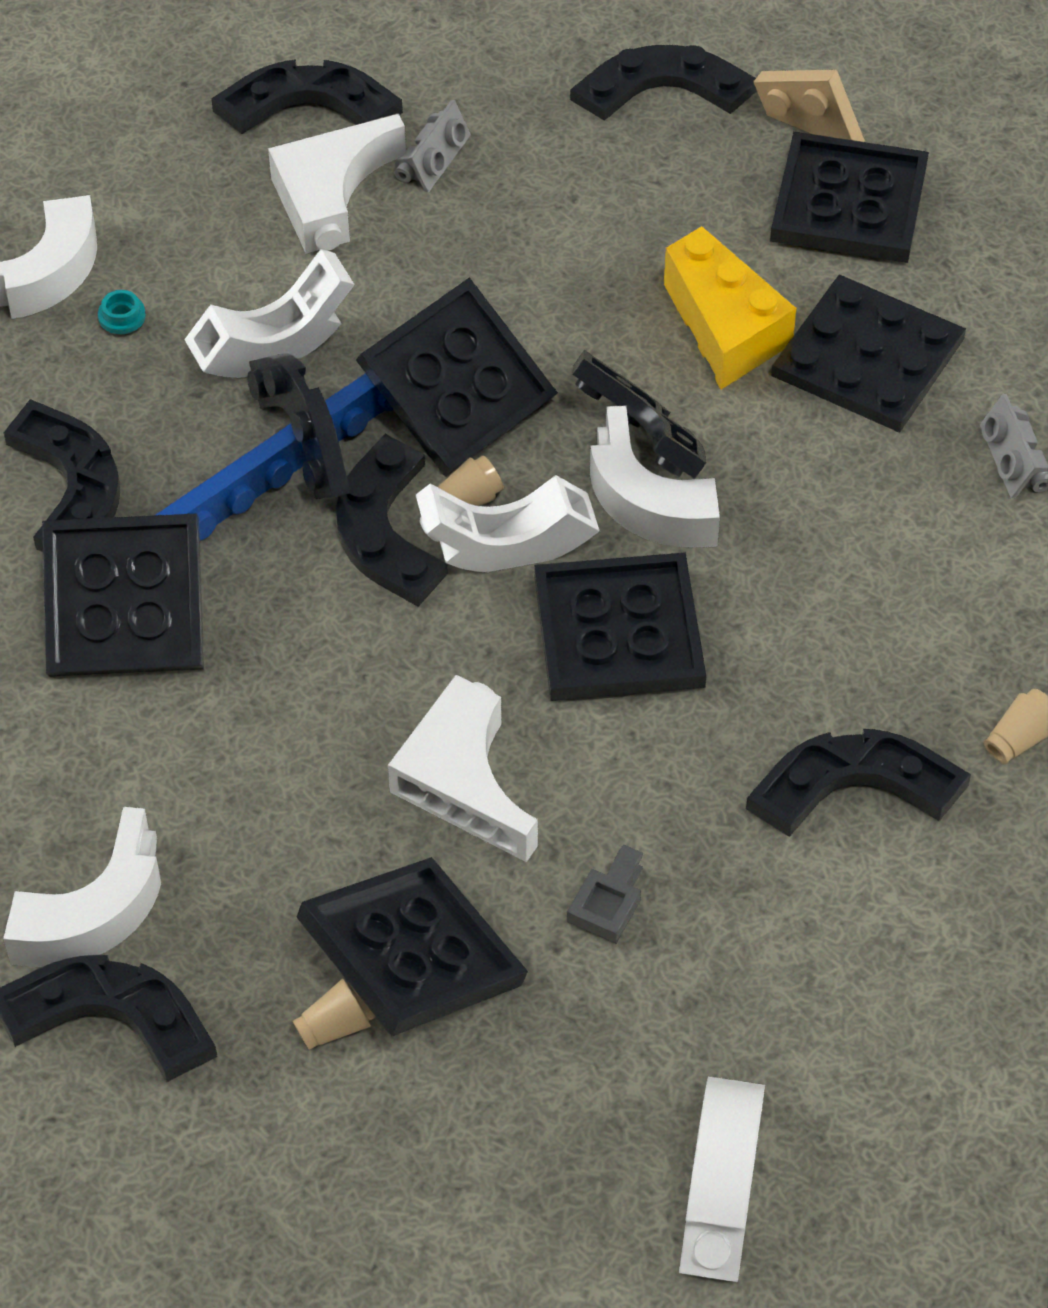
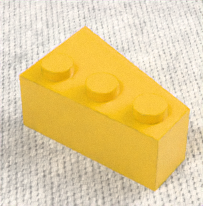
[664,226,797,390]

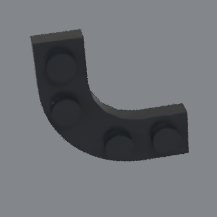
[570,45,757,121]
[211,59,403,134]
[572,350,706,479]
[247,353,351,499]
[3,399,120,552]
[336,433,448,607]
[746,729,971,837]
[0,955,217,1082]

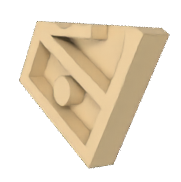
[754,70,865,142]

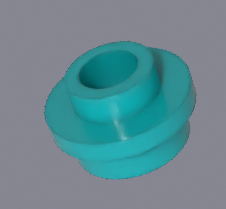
[98,290,146,334]

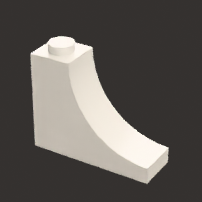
[268,114,406,254]
[388,675,538,862]

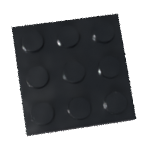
[770,131,929,263]
[771,274,966,433]
[356,277,558,477]
[42,513,204,676]
[534,552,706,701]
[296,857,528,1036]

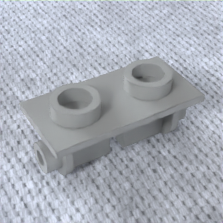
[394,100,471,193]
[980,394,1048,499]

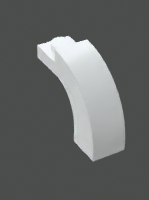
[0,195,97,319]
[184,249,355,378]
[590,406,719,548]
[416,475,600,572]
[3,807,161,967]
[679,1076,765,1282]

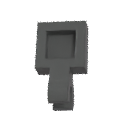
[567,844,643,944]

